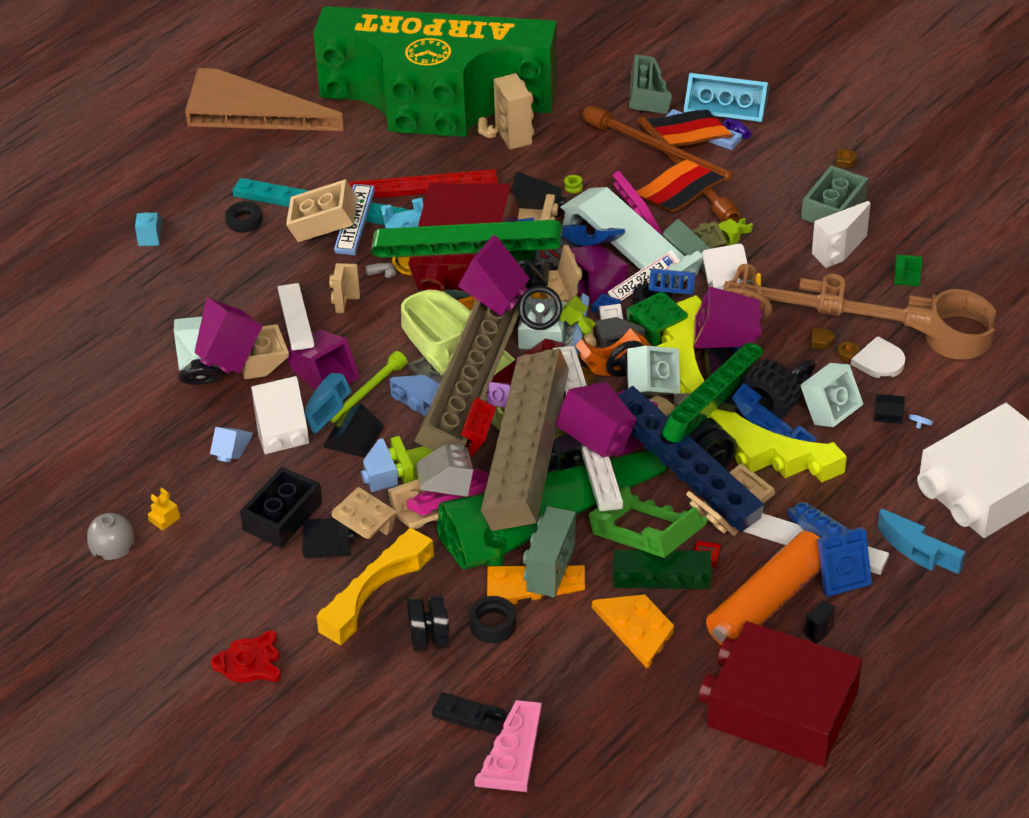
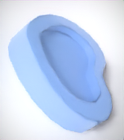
[909,414,933,429]

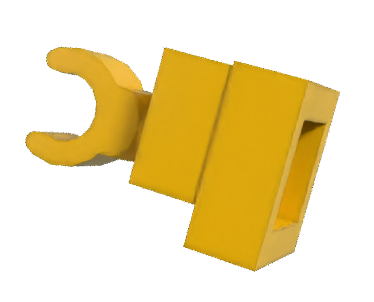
[147,488,180,531]

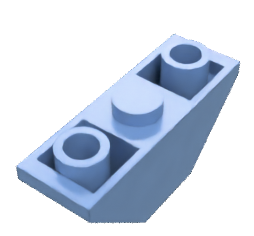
[390,375,439,416]

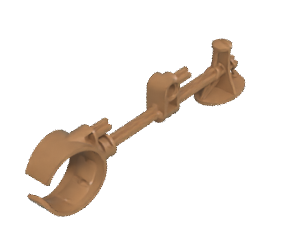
[722,264,996,360]

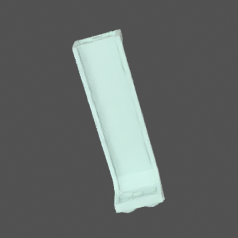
[561,187,704,288]

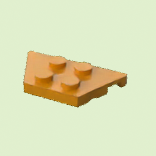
[592,595,674,668]

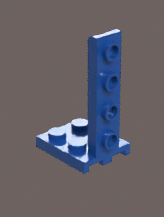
[787,502,872,597]

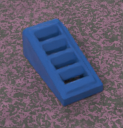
[649,268,696,294]

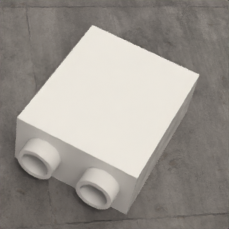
[917,403,1029,538]

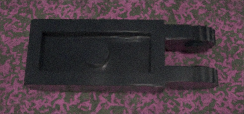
[432,692,507,734]

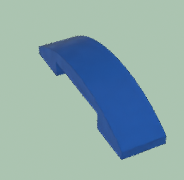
[562,224,625,246]
[732,383,817,442]

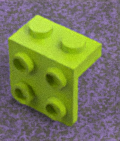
[388,436,433,484]

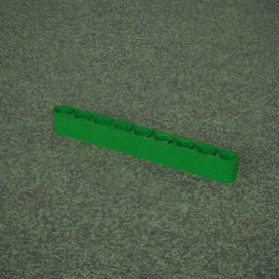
[371,220,563,258]
[662,343,764,443]

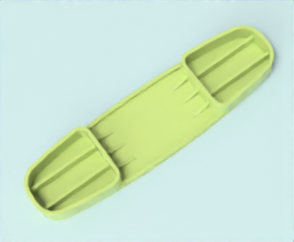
[401,290,567,459]

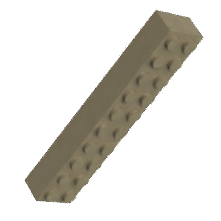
[414,297,520,451]
[481,348,569,531]

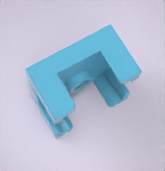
[381,198,423,228]

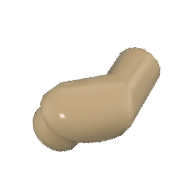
[478,117,498,139]

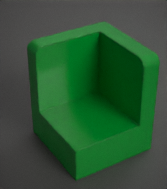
[894,254,923,287]

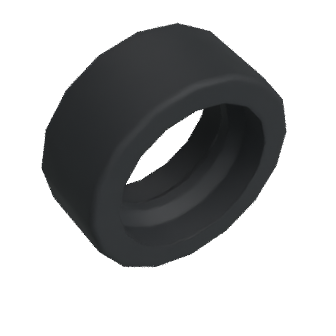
[470,596,516,643]

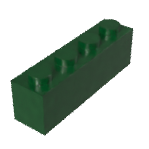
[613,550,712,589]

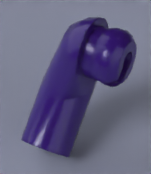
[723,118,752,139]

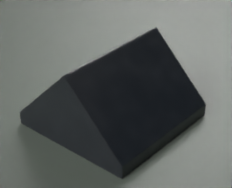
[324,403,384,458]

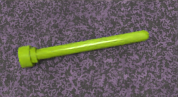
[330,351,407,423]

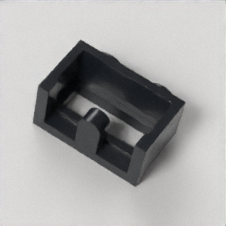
[547,434,582,473]

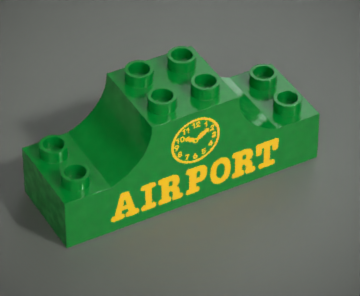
[313,6,557,137]

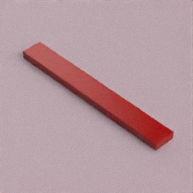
[348,169,498,199]

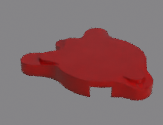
[210,630,281,683]

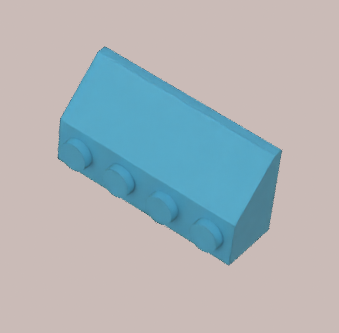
[684,73,770,122]

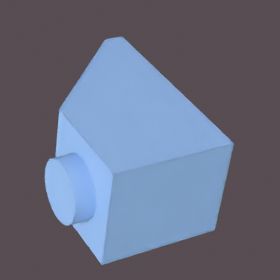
[210,427,253,462]
[361,438,398,492]

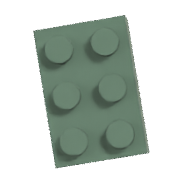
[801,165,869,223]
[523,506,576,597]

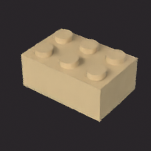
[494,73,534,150]
[286,179,357,242]

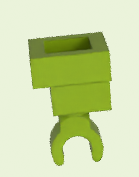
[718,218,753,246]
[560,295,596,335]

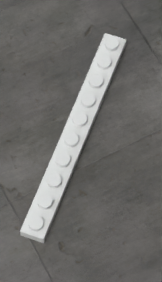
[552,346,623,511]

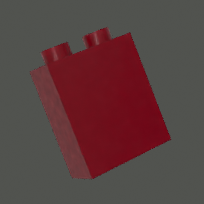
[408,183,519,295]
[699,621,863,767]

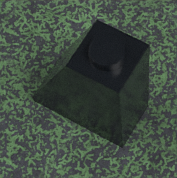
[512,172,566,217]

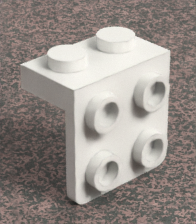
[702,244,752,289]

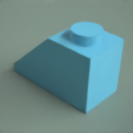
[135,212,163,246]

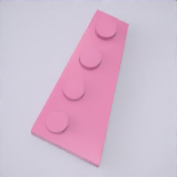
[475,700,542,792]

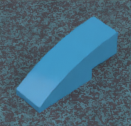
[304,373,352,434]

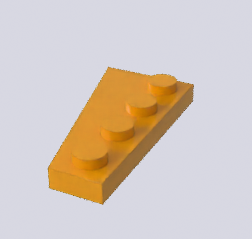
[487,565,585,604]

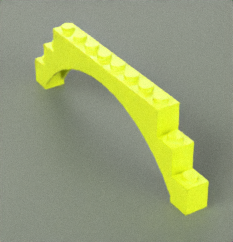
[656,295,847,483]

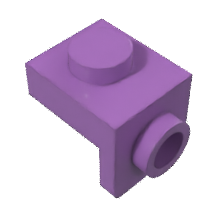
[487,382,511,408]

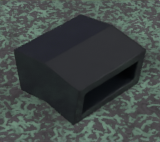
[874,394,905,424]
[804,600,836,644]

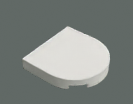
[851,336,905,378]

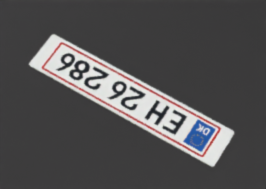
[608,250,680,301]

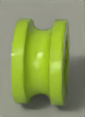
[564,175,583,193]

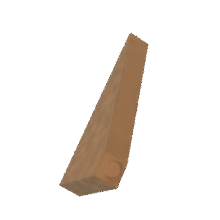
[185,68,344,131]

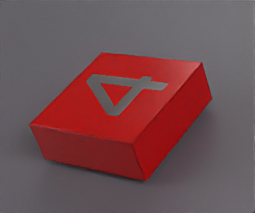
[695,540,721,567]

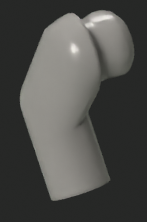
[365,263,396,278]

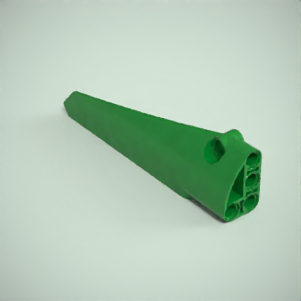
[437,451,667,570]

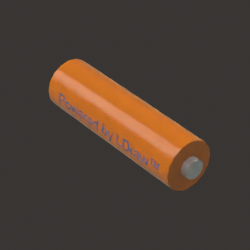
[706,531,821,645]

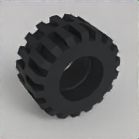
[738,359,801,419]

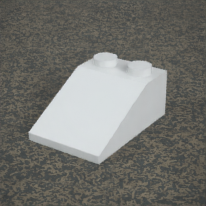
[812,201,870,268]
[251,376,309,454]

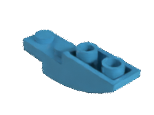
[877,508,965,574]

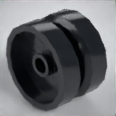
[688,418,737,468]
[407,593,449,652]

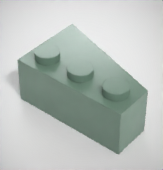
[629,54,672,114]

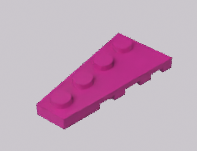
[612,171,664,236]
[407,468,489,515]

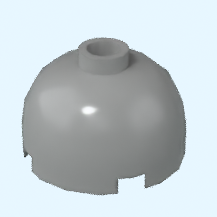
[87,512,136,560]

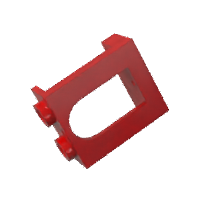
[461,397,497,459]

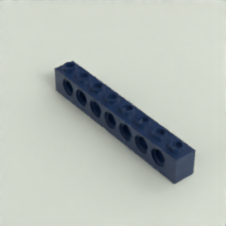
[618,386,765,533]

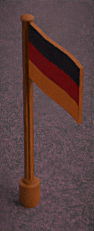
[583,105,734,213]
[637,110,741,223]

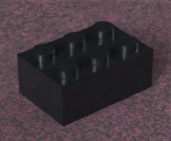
[240,467,322,548]

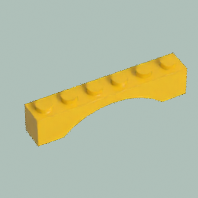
[316,527,434,645]

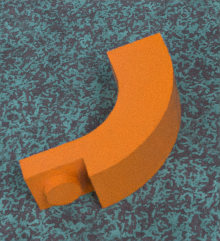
[575,328,651,376]

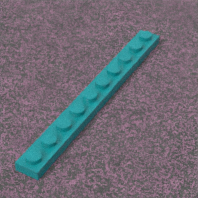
[232,178,409,225]

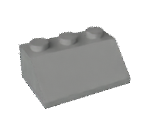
[416,443,473,497]

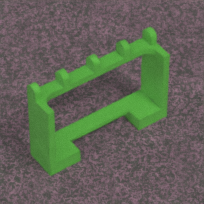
[588,486,707,558]

